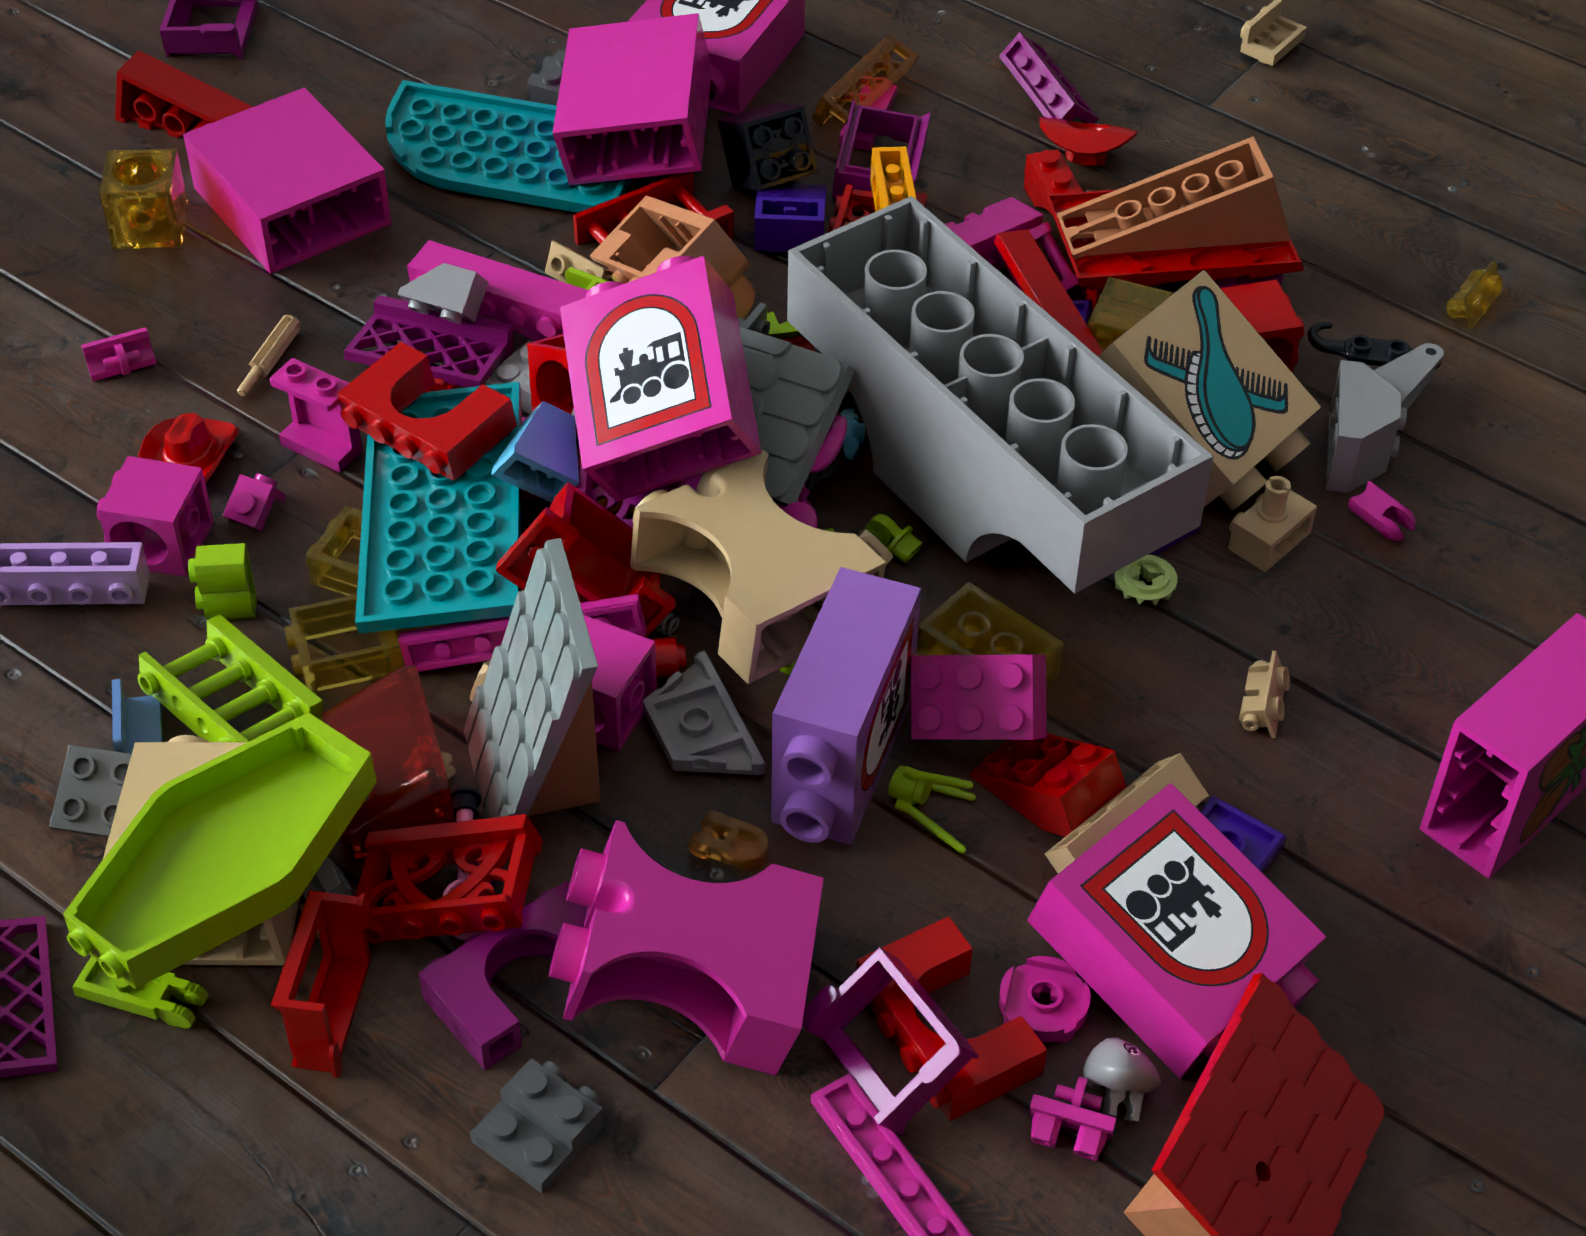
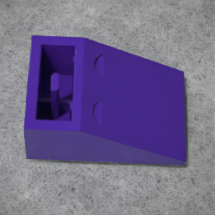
[754,183,827,252]

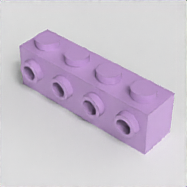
[0,542,150,606]

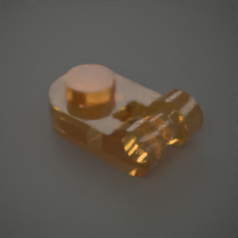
[687,811,768,870]

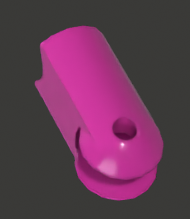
[1348,481,1416,542]

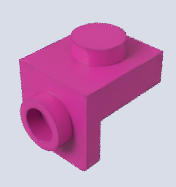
[222,473,287,532]

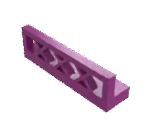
[999,32,1099,124]

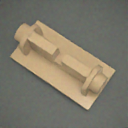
[544,240,614,283]
[1239,651,1290,738]

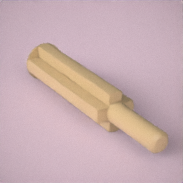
[237,315,301,396]

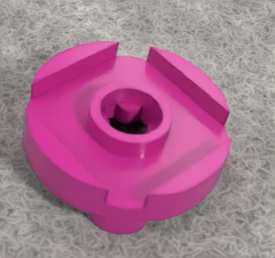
[999,956,1091,1043]

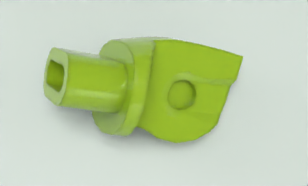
[863,514,923,564]

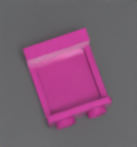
[270,358,363,473]

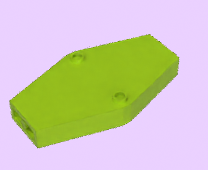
[63,712,377,989]

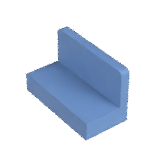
[112,679,164,754]

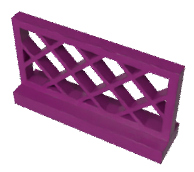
[344,295,513,387]
[0,916,57,1077]

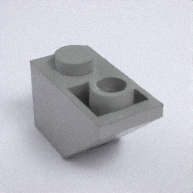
[398,263,489,324]

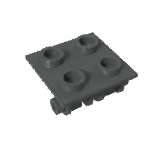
[49,745,131,836]

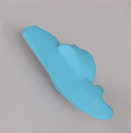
[840,408,865,460]

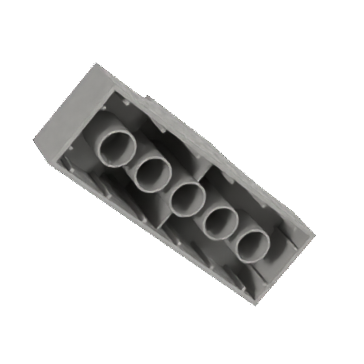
[787,196,1213,594]

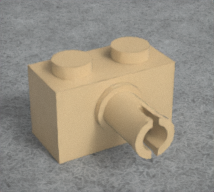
[1228,476,1317,572]

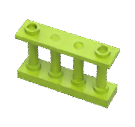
[137,614,323,742]

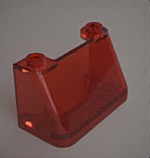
[321,664,455,859]

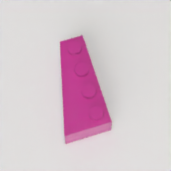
[945,197,1043,271]

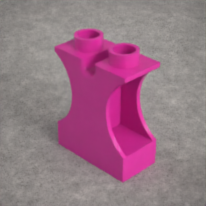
[549,820,824,1076]

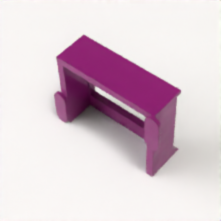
[159,0,259,59]
[832,100,931,200]
[802,947,979,1135]

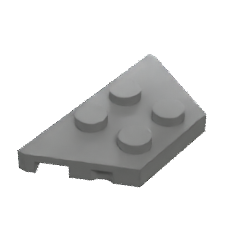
[643,651,765,775]

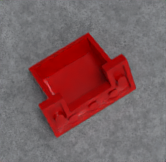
[495,482,676,638]

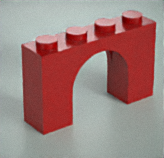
[337,342,517,481]
[856,916,1047,1121]

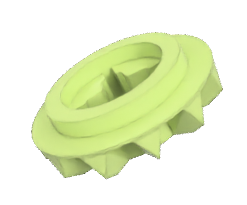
[1114,554,1177,605]

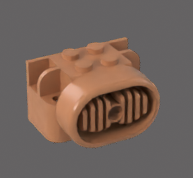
[590,195,755,319]

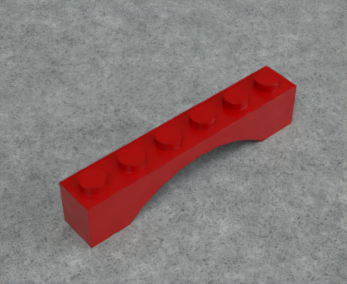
[1023,149,1130,313]

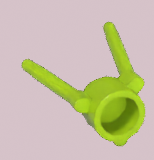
[888,765,976,853]

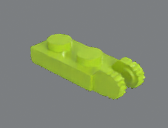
[72,956,209,1029]

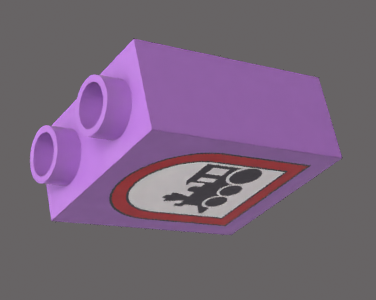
[771,567,921,845]

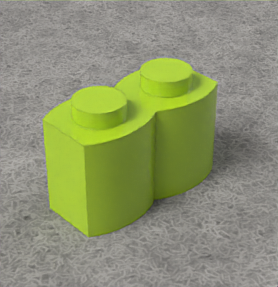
[188,543,257,620]

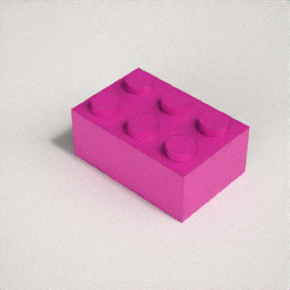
[911,654,1047,740]

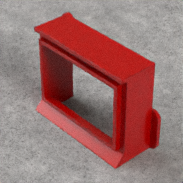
[271,890,372,1078]

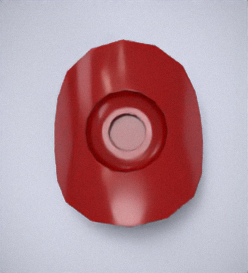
[1039,117,1138,166]
[138,412,240,483]

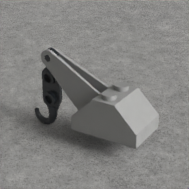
[1307,321,1444,493]

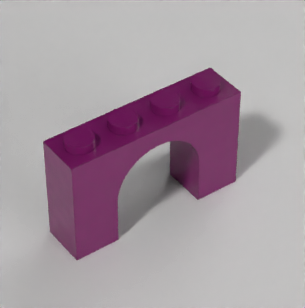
[419,881,588,1071]

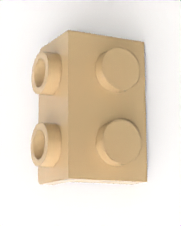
[1240,0,1307,66]

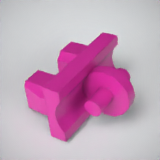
[81,327,157,381]
[1030,1076,1116,1161]

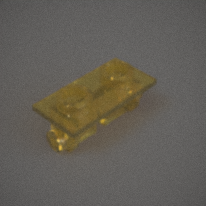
[1446,261,1503,328]

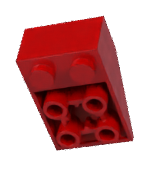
[970,733,1127,837]

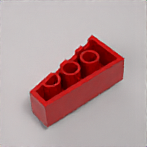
[115,50,253,138]

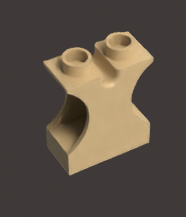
[630,450,886,684]

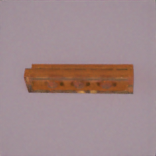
[811,34,919,126]

